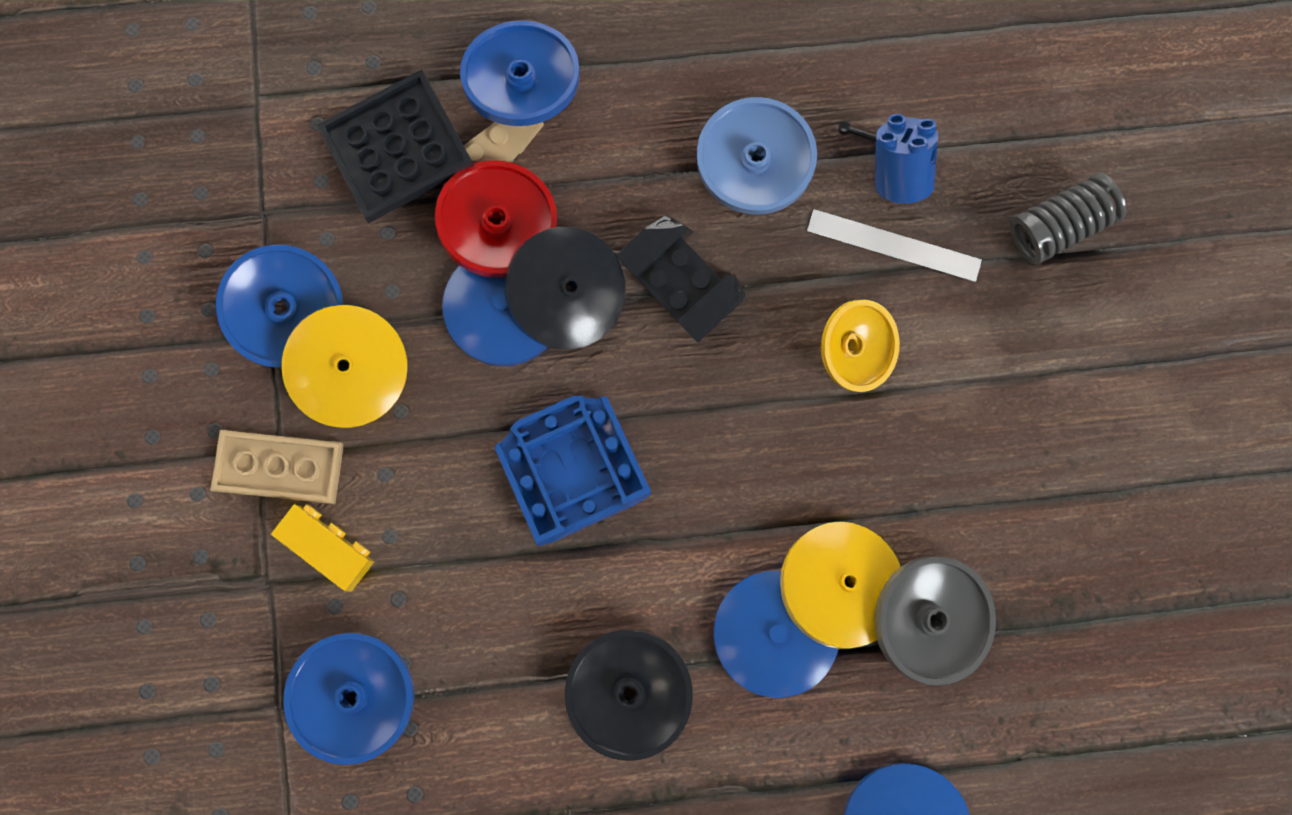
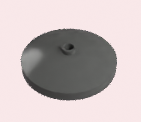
[875,557,996,685]

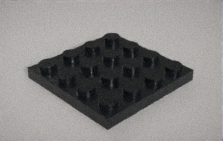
[317,70,474,224]

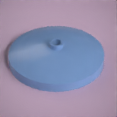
[697,97,817,215]

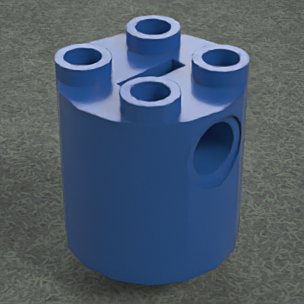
[875,114,938,204]

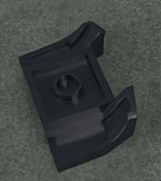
[616,216,745,343]

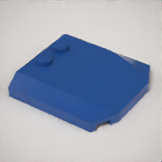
[495,396,652,546]

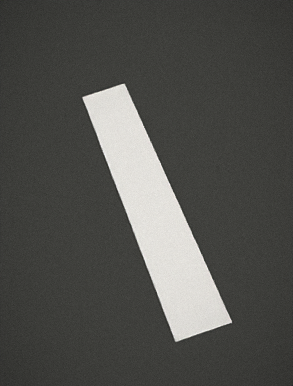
[807,209,982,282]

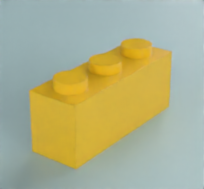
[271,504,374,592]

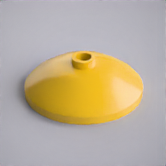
[821,300,900,392]

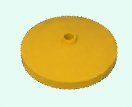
[282,305,408,428]
[780,522,901,649]

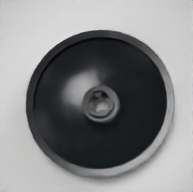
[504,227,626,349]
[565,629,693,761]

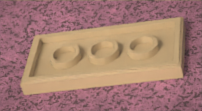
[210,430,344,504]

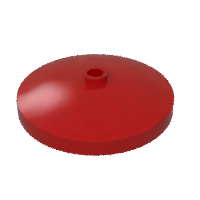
[435,160,557,278]

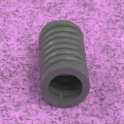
[1010,172,1127,265]

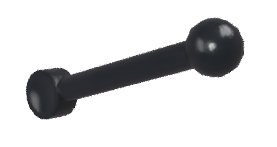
[838,121,876,141]

